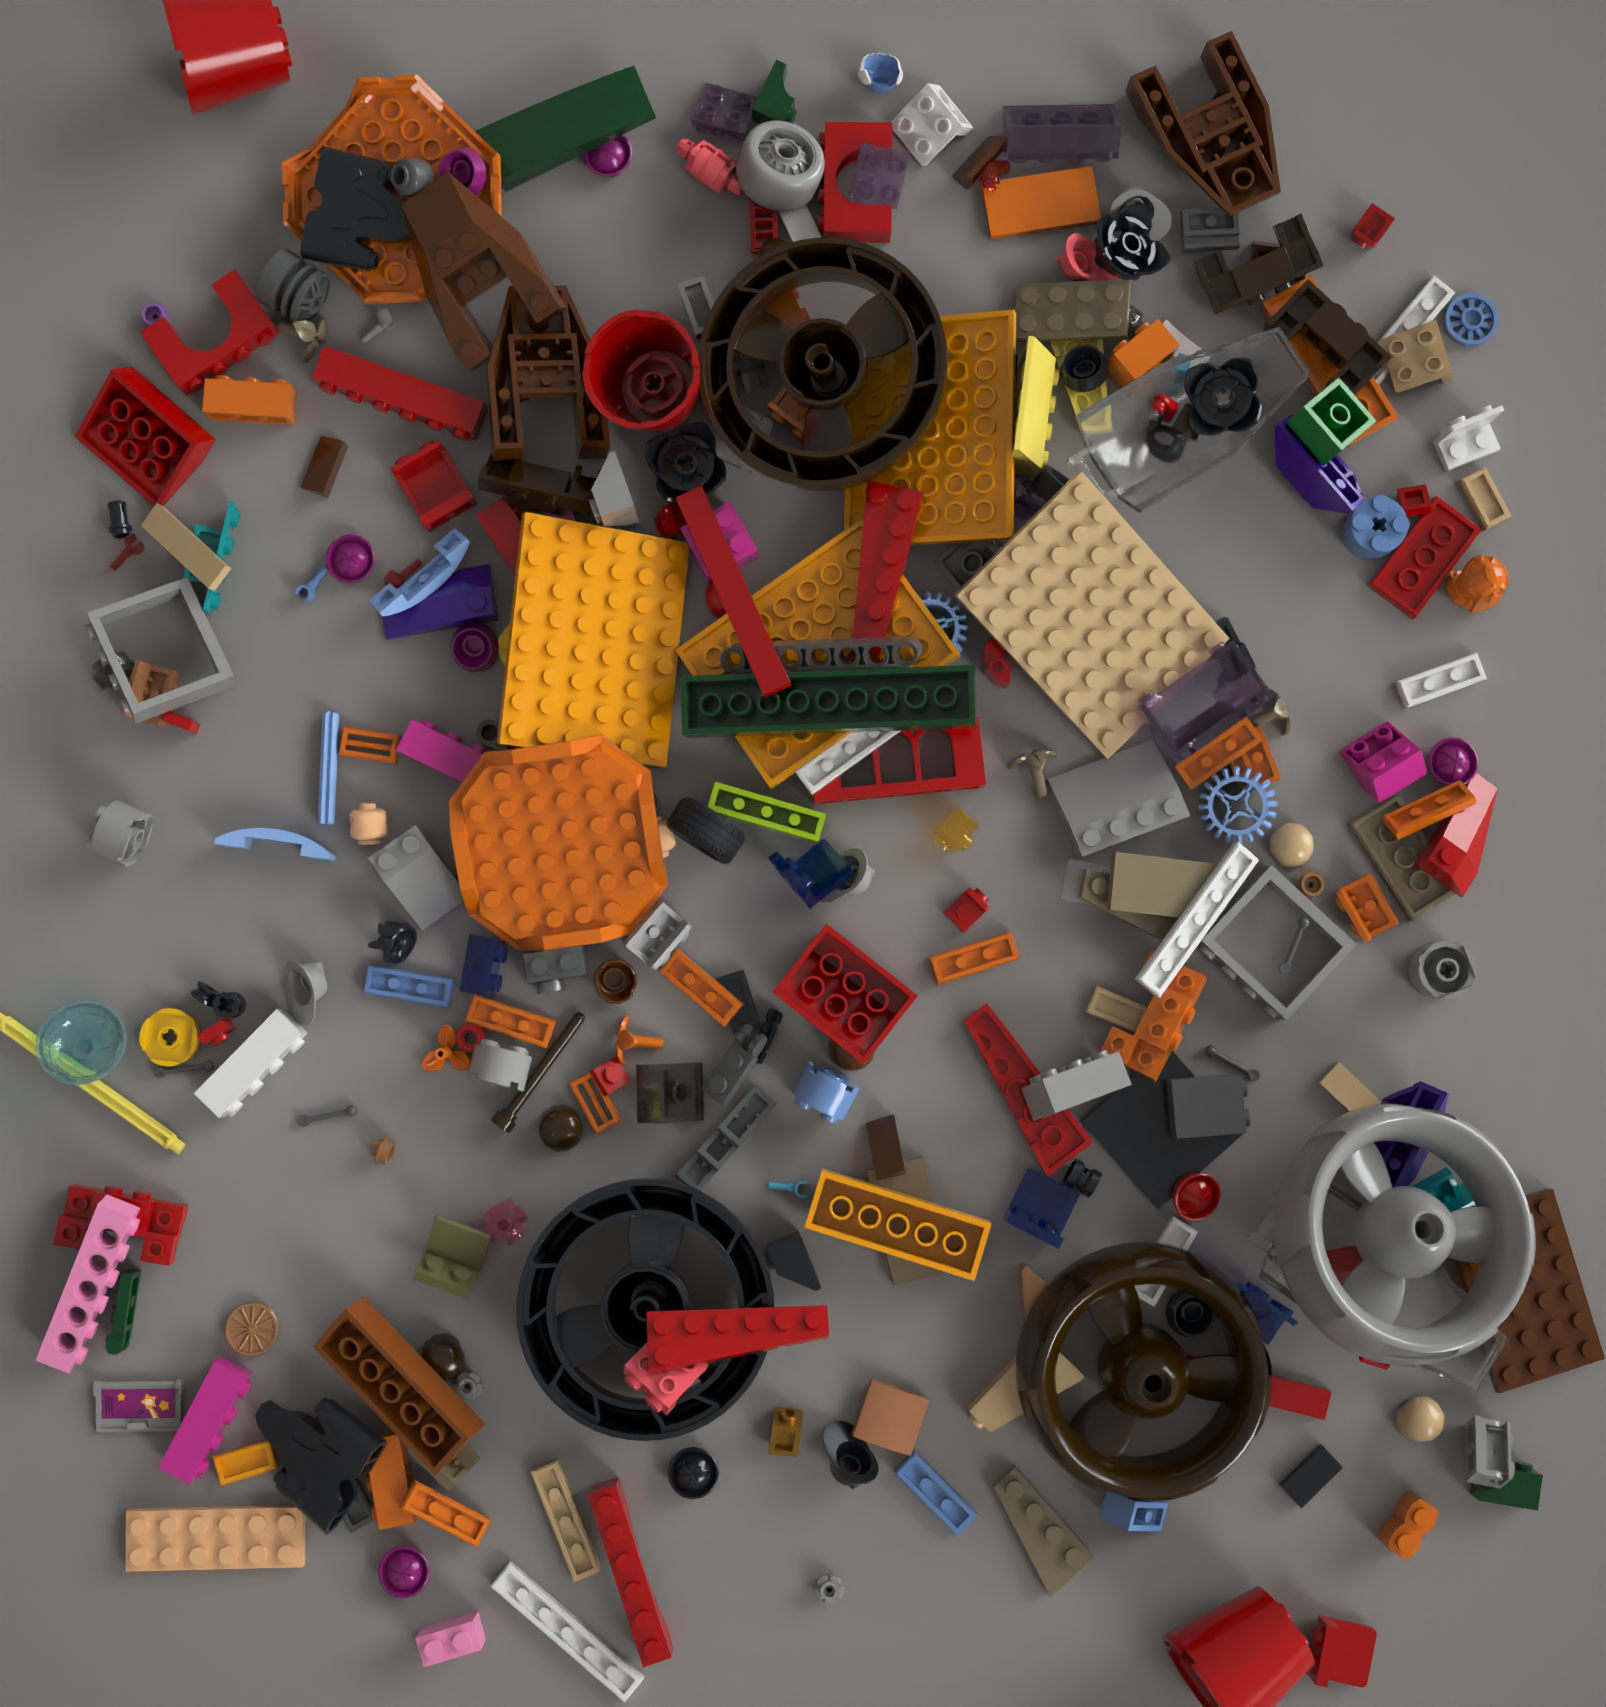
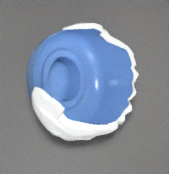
[857,53,903,94]

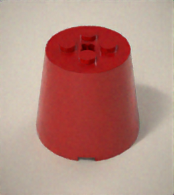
[162,0,292,115]
[582,309,701,432]
[1162,1586,1315,1707]

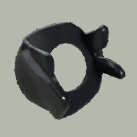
[1145,412,1191,463]
[368,921,417,964]

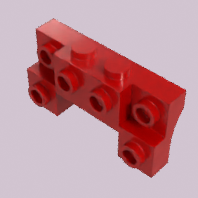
[53,1184,188,1266]

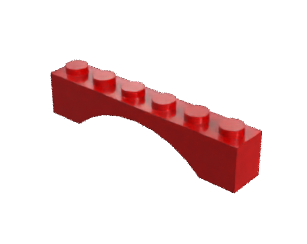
[588,1477,673,1667]

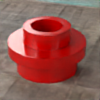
[456,1024,485,1053]

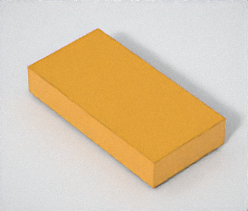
[212,1439,279,1486]

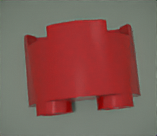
[981,636,1011,689]

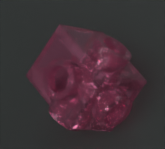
[481,1197,528,1245]

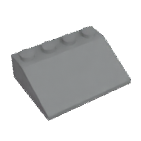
[1047,739,1190,859]

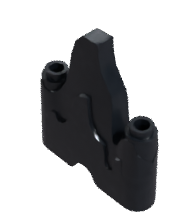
[300,146,410,271]
[255,1397,387,1535]

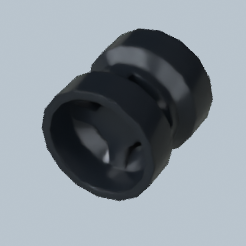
[1062,1158,1102,1198]

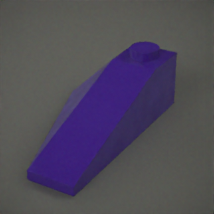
[382,564,499,640]

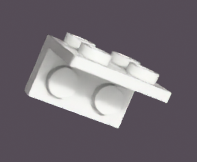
[890,83,974,166]
[1432,405,1504,472]

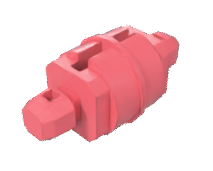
[676,138,744,196]

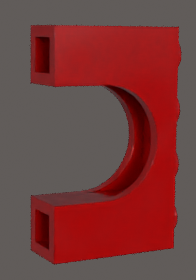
[818,122,893,243]
[140,269,279,395]

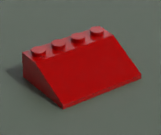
[74,367,216,506]
[772,924,918,1064]

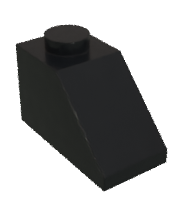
[763,1231,821,1291]

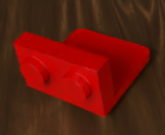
[1307,1615,1377,1688]

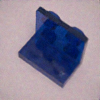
[768,839,854,909]
[459,934,508,997]
[1003,1168,1080,1249]
[1235,1281,1299,1345]

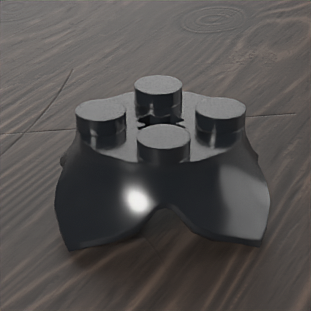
[1095,203,1172,281]
[1184,358,1262,436]
[645,422,726,503]

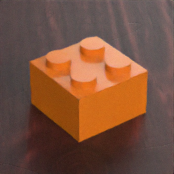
[1108,319,1180,397]

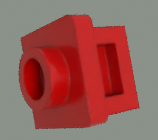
[1351,203,1395,250]

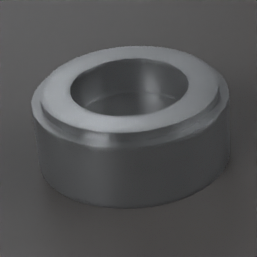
[535,979,565,994]

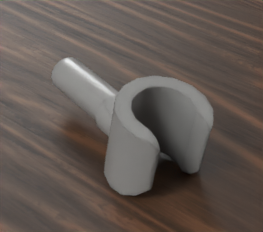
[361,308,395,344]

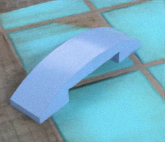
[368,528,470,617]
[214,828,336,861]

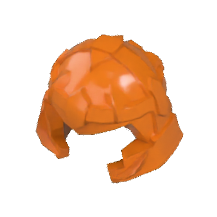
[1447,555,1509,613]

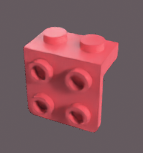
[623,1343,708,1416]

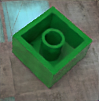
[1286,378,1376,466]

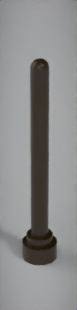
[491,1012,585,1133]

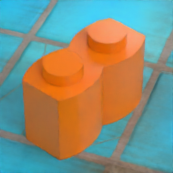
[1378,1491,1438,1560]

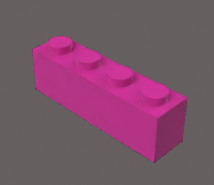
[396,719,487,783]
[158,1357,253,1485]

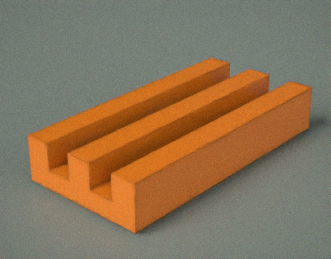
[338,727,401,764]
[569,1072,622,1134]

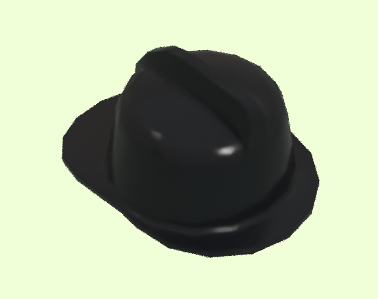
[823,1421,879,1489]

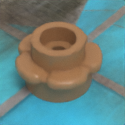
[1296,871,1324,899]
[371,1136,396,1164]

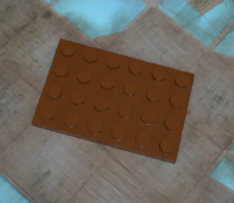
[1455,1188,1605,1393]

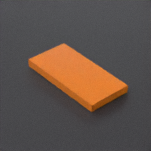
[981,166,1101,240]

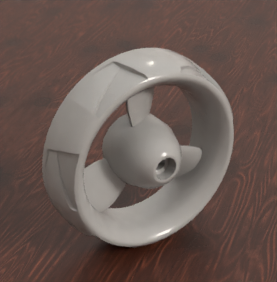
[1274,1104,1536,1366]

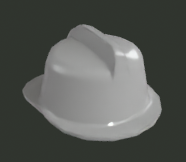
[1109,187,1172,241]
[811,848,875,903]
[285,960,328,1026]

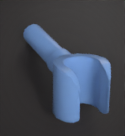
[295,566,328,602]

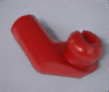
[1151,394,1178,422]

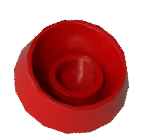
[1172,1173,1221,1221]

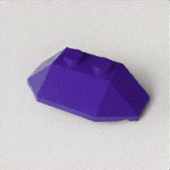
[1274,414,1366,514]
[1374,1081,1449,1188]

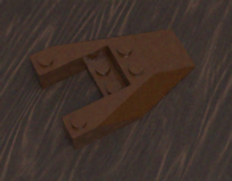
[1125,31,1281,217]
[401,172,568,371]
[487,285,610,462]

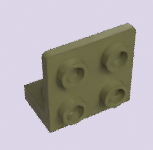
[413,1215,491,1299]

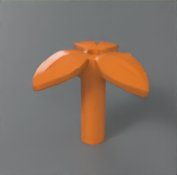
[615,1015,663,1065]
[421,1024,471,1071]

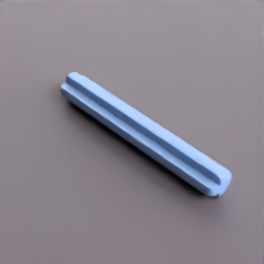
[318,712,339,825]

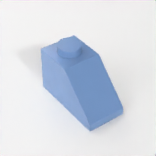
[1100,1491,1168,1532]

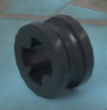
[190,981,220,1007]

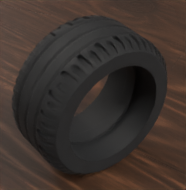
[667,797,745,864]

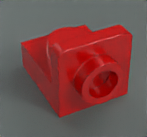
[654,503,687,540]
[944,887,990,933]

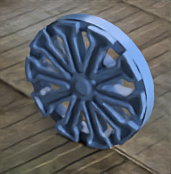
[1444,293,1498,347]

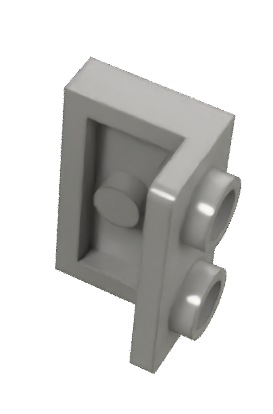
[622,899,692,971]

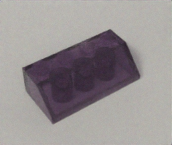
[1003,104,1121,164]

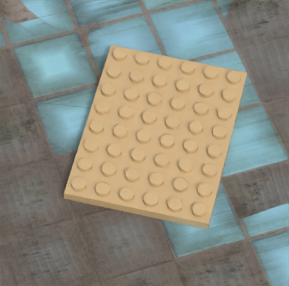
[954,471,1230,759]

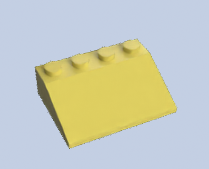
[1012,336,1060,476]

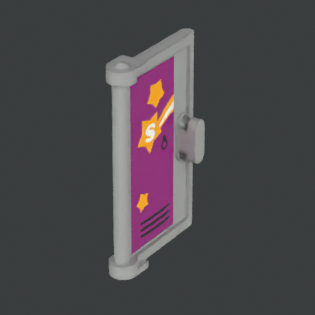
[93,1379,184,1433]

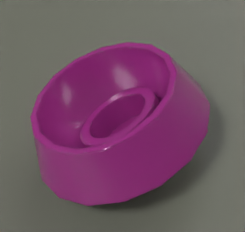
[583,135,632,178]
[439,148,486,195]
[325,534,375,584]
[450,623,499,672]
[1429,737,1478,786]
[378,1546,430,1598]

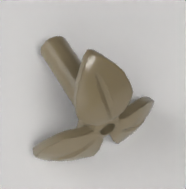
[278,318,327,363]
[1248,689,1291,735]
[1008,749,1056,797]

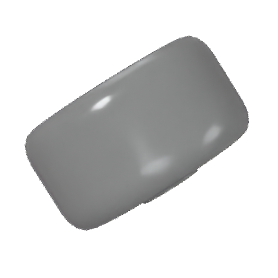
[736,121,825,212]

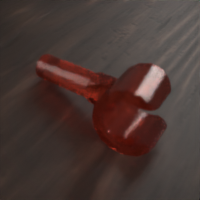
[110,534,144,570]
[384,559,422,589]

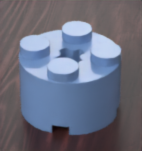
[1343,495,1410,559]
[793,1061,860,1124]

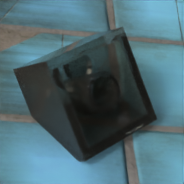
[636,1062,704,1124]

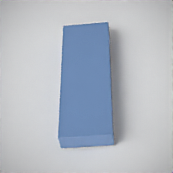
[363,964,455,1008]
[894,1450,978,1536]

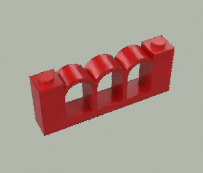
[813,717,986,805]

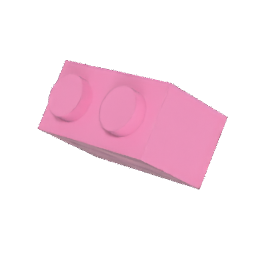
[415,1611,486,1667]

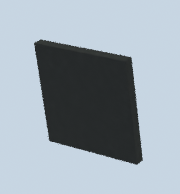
[1081,1050,1243,1209]

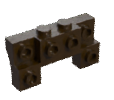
[1193,213,1324,315]
[1263,279,1392,396]
[478,452,601,516]

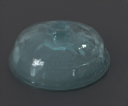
[36,1000,127,1085]

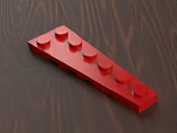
[852,481,924,659]
[963,1003,1093,1177]
[646,1305,829,1375]

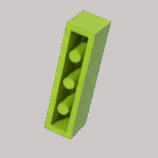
[708,782,826,844]

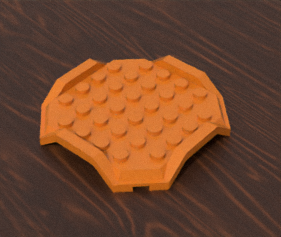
[282,74,502,304]
[449,734,669,951]

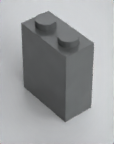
[1166,1074,1250,1139]

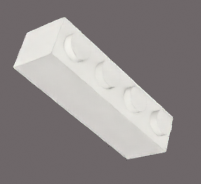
[194,1009,308,1118]

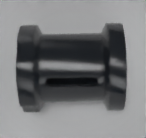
[213,992,246,1018]

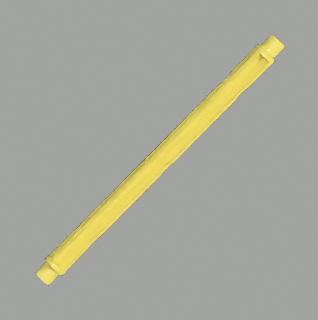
[0,1012,186,1155]

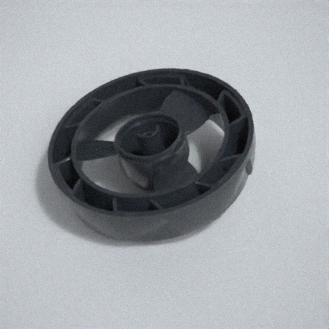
[516,1178,774,1441]

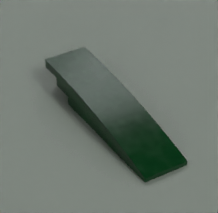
[475,65,656,192]

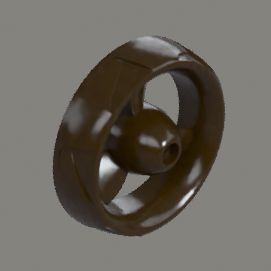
[698,237,948,491]
[1016,1242,1272,1501]

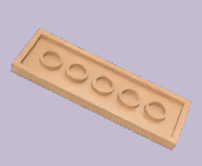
[126,1505,305,1572]

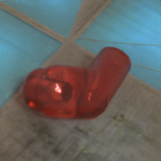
[980,160,1010,191]

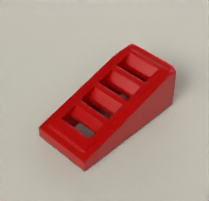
[749,198,778,254]

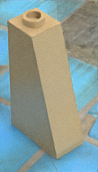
[967,1352,1085,1432]

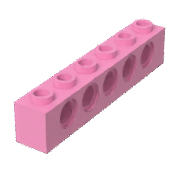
[36,1195,140,1373]

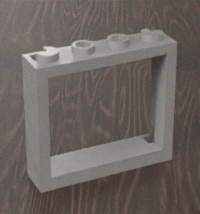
[85,577,235,724]
[1199,865,1357,1020]

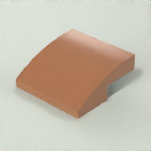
[851,1379,930,1456]

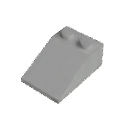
[368,825,464,930]

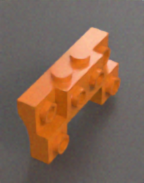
[1100,949,1207,1082]

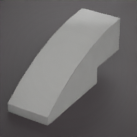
[677,275,714,348]

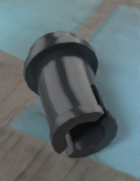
[107,500,132,539]

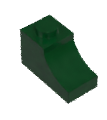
[752,60,797,124]
[1470,1461,1543,1511]

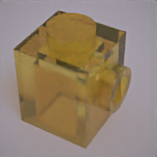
[933,806,979,853]

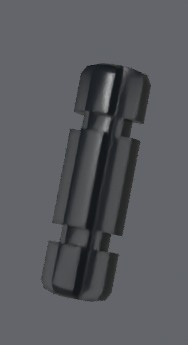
[756,1008,783,1064]

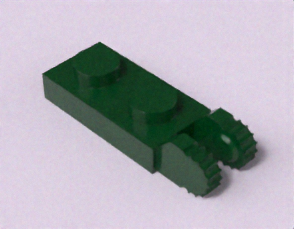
[105,1269,141,1355]

